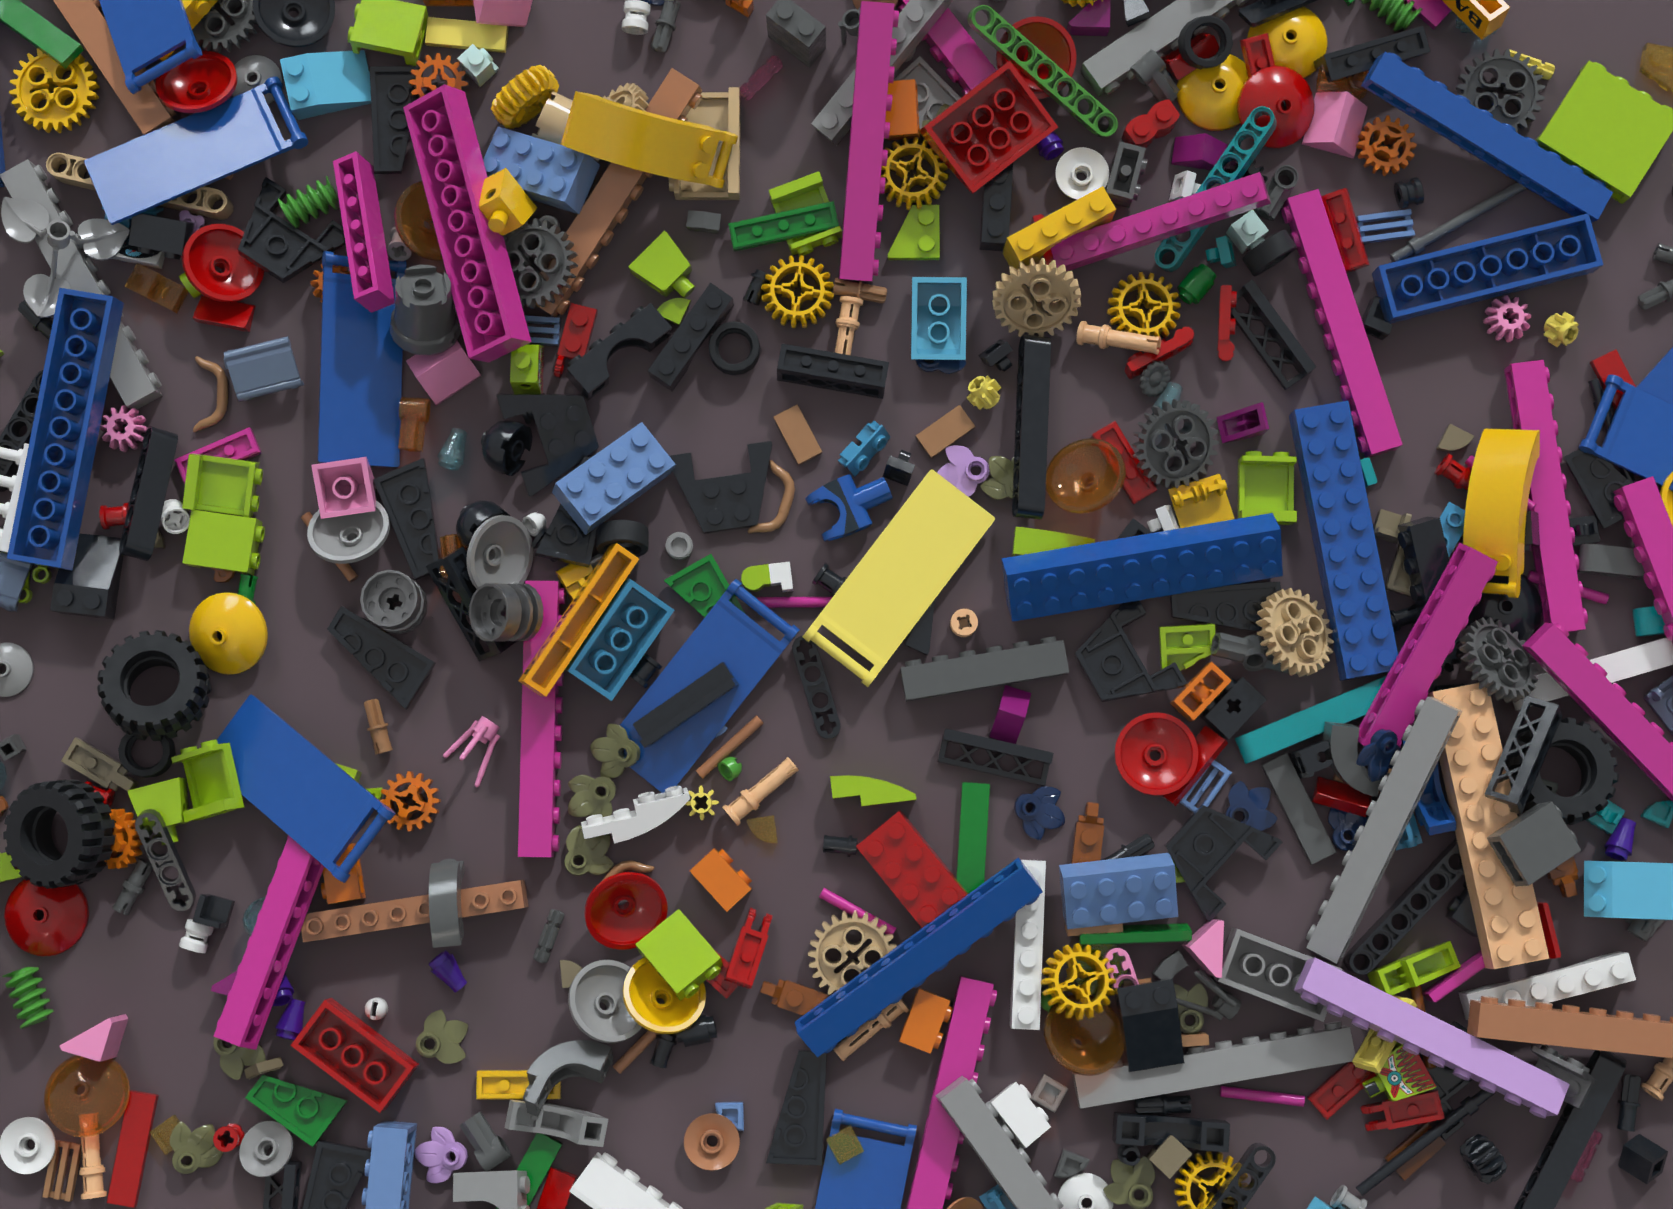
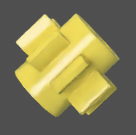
[1544,312,1579,347]
[966,375,1001,410]
[685,786,719,820]

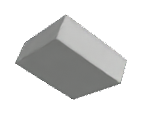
[1030,1074,1069,1113]

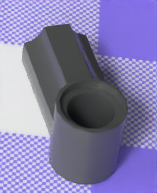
[1130,49,1179,102]
[1253,165,1299,221]
[459,1111,511,1172]

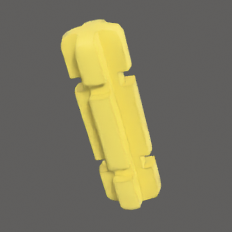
[1509,49,1555,80]

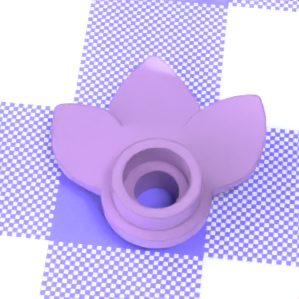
[937,445,989,497]
[414,1127,468,1183]

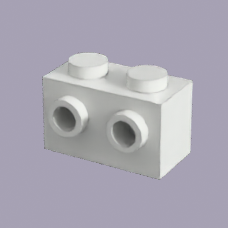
[989,1082,1051,1149]

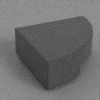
[1053,1149,1090,1178]

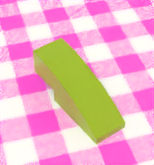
[1012,527,1095,556]
[830,775,917,807]
[1367,941,1461,995]

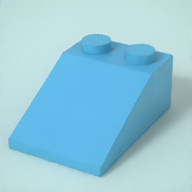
[280,50,371,120]
[911,277,967,360]
[1584,861,1673,920]

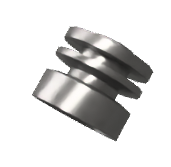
[360,570,428,634]
[469,583,543,641]

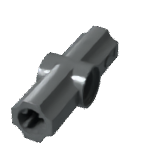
[1210,633,1289,674]

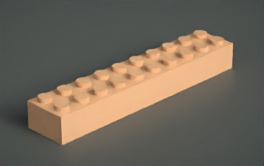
[1427,683,1549,969]

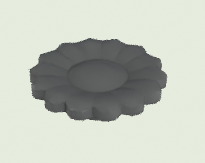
[1140,361,1171,397]

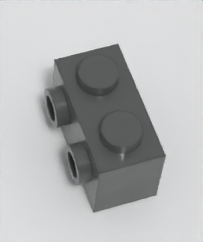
[1106,141,1148,208]

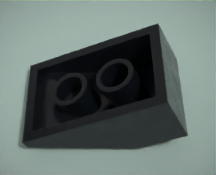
[50,533,124,619]
[1114,979,1185,1072]

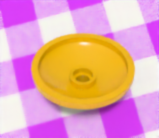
[1247,6,1327,78]
[1177,54,1248,131]
[189,592,268,675]
[623,958,706,1034]

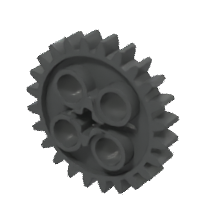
[192,0,257,54]
[1455,48,1545,132]
[505,218,578,309]
[1132,399,1219,488]
[1459,617,1538,703]

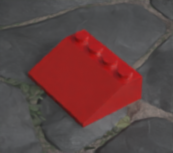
[919,61,1058,194]

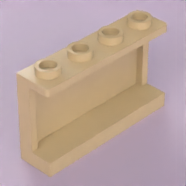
[669,87,740,200]

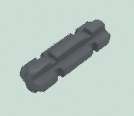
[533,909,565,963]

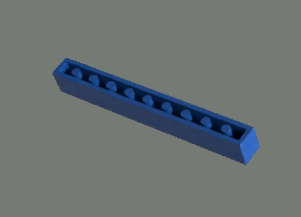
[1361,52,1613,223]
[795,857,1043,1057]

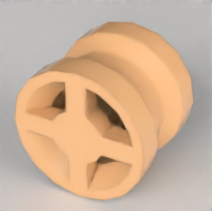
[950,609,978,637]

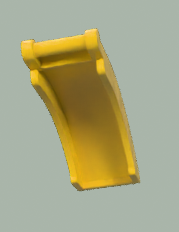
[561,91,738,188]
[1463,428,1540,598]

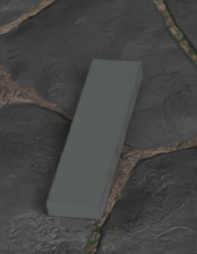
[1261,753,1337,865]

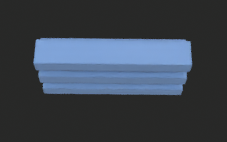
[1356,209,1415,244]
[524,315,561,346]
[1179,760,1232,813]

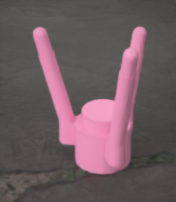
[443,716,500,787]

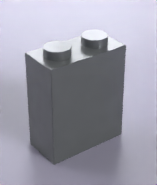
[766,0,826,68]
[1487,801,1581,887]

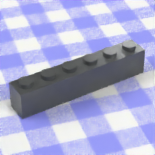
[900,636,1069,702]

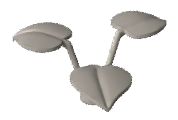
[1,197,129,318]

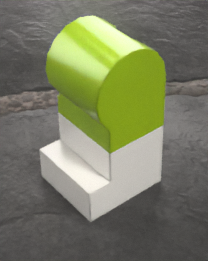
[741,562,793,592]

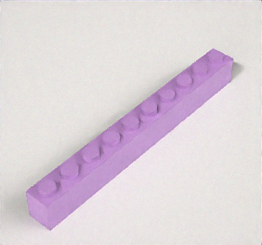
[1294,958,1570,1118]

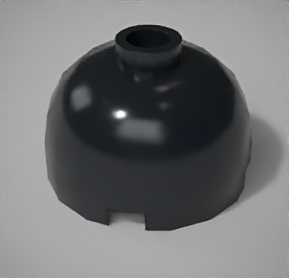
[481,420,533,476]
[456,500,510,550]

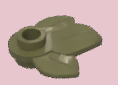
[980,456,1014,500]
[590,724,641,778]
[568,775,616,817]
[564,825,614,876]
[1174,983,1208,1034]
[416,1009,468,1064]
[213,1037,266,1080]
[170,1121,223,1174]
[1103,1156,1155,1209]

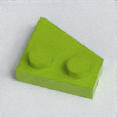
[888,205,940,260]
[1159,624,1215,671]

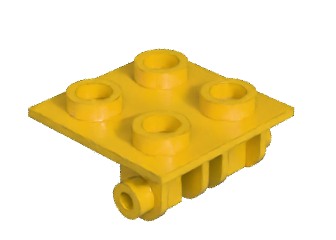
[1168,474,1235,528]

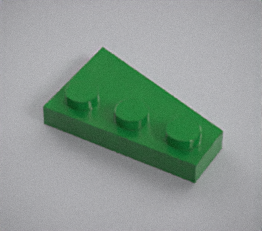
[664,554,745,618]
[245,1075,348,1147]

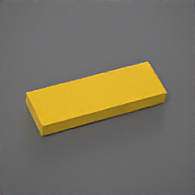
[476,1070,561,1099]

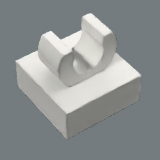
[1169,170,1201,201]
[1147,505,1179,532]

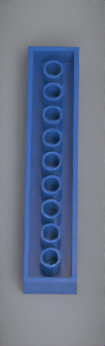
[7,288,124,571]
[1289,401,1398,681]
[1002,513,1283,622]

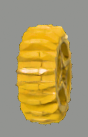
[491,65,559,129]
[881,137,948,210]
[761,255,834,328]
[1107,272,1181,338]
[1041,943,1117,1020]
[1174,1151,1249,1209]

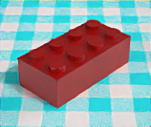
[856,810,968,928]
[290,998,419,1113]

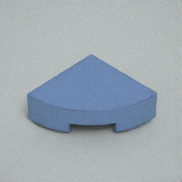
[715,1102,744,1131]

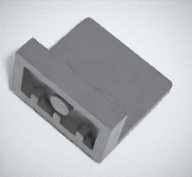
[1530,1044,1596,1109]

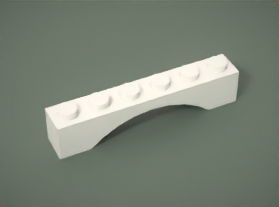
[1009,860,1046,1030]
[1459,951,1636,1020]

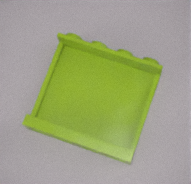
[1535,60,1673,204]

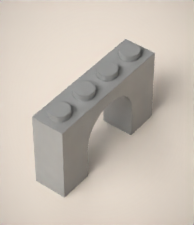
[453,1170,530,1209]

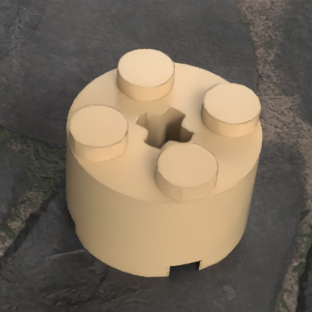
[532,91,573,145]

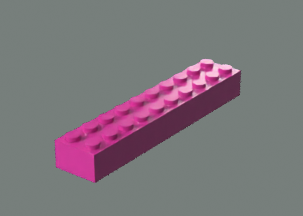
[403,84,531,362]

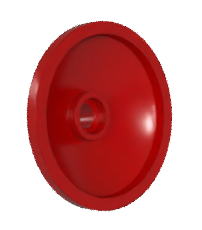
[996,16,1076,99]
[155,51,238,113]
[1237,66,1314,148]
[182,224,264,302]
[1115,712,1198,796]
[584,872,668,950]
[4,880,89,956]

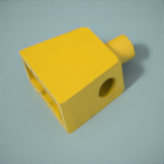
[478,168,537,236]

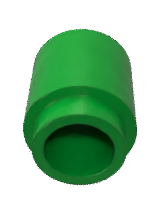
[1177,263,1217,305]

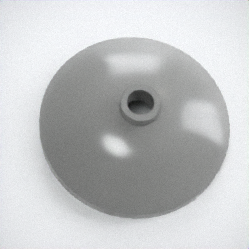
[307,501,390,564]
[467,515,533,589]
[568,960,642,1043]

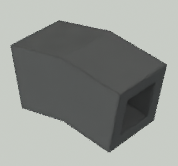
[686,210,721,234]
[0,734,27,761]
[1152,950,1188,980]

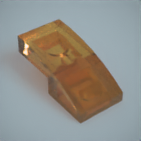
[124,263,188,313]

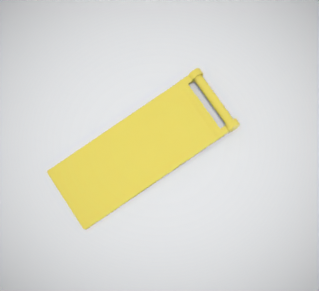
[802,469,995,687]

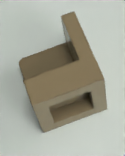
[1373,509,1412,544]
[1146,1135,1192,1179]

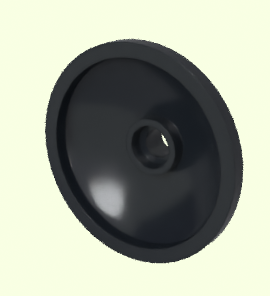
[253,0,335,47]
[1465,574,1542,641]

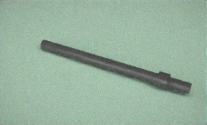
[1389,182,1527,262]

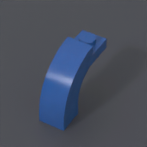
[1402,741,1456,835]

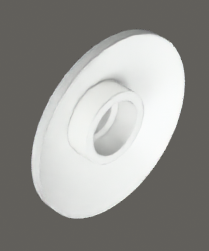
[1055,147,1109,200]
[0,1117,56,1174]
[1058,1173,1113,1209]

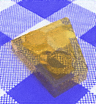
[1639,43,1673,92]

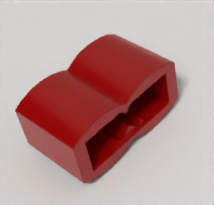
[1121,99,1180,148]

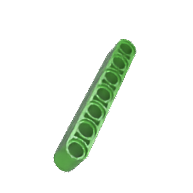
[967,5,1118,137]

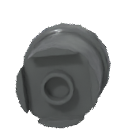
[390,264,461,355]

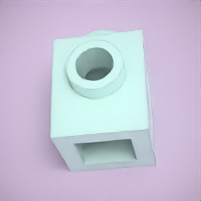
[1226,210,1269,254]

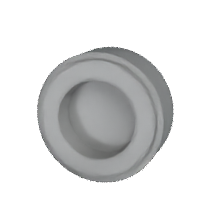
[666,532,693,560]

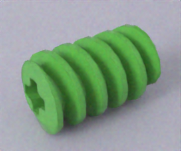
[1361,0,1423,32]
[278,176,339,228]
[2,967,54,1029]

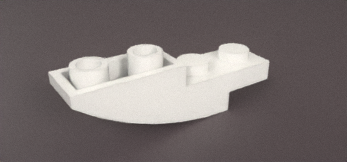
[581,786,690,843]

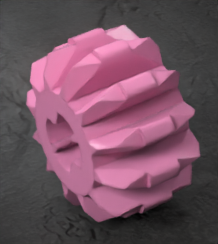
[1483,295,1531,342]
[100,405,148,452]

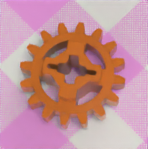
[408,53,468,98]
[1356,115,1417,176]
[380,771,441,831]
[105,809,143,869]

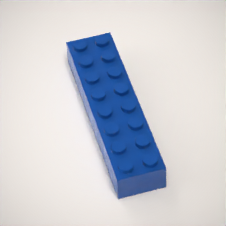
[1372,213,1603,324]

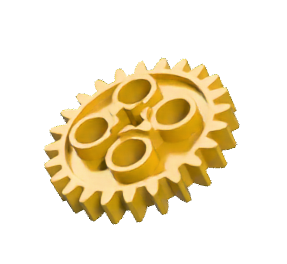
[9,48,100,133]

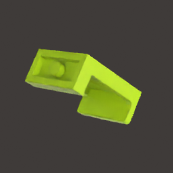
[348,0,429,66]
[769,171,842,256]
[1238,451,1297,525]
[182,453,263,517]
[182,510,265,575]
[171,740,244,822]
[635,909,723,1000]

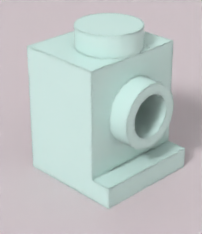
[457,44,499,87]

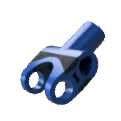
[805,474,893,542]

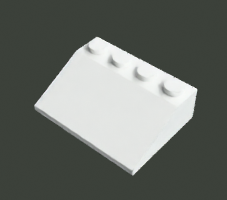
[569,1152,683,1209]

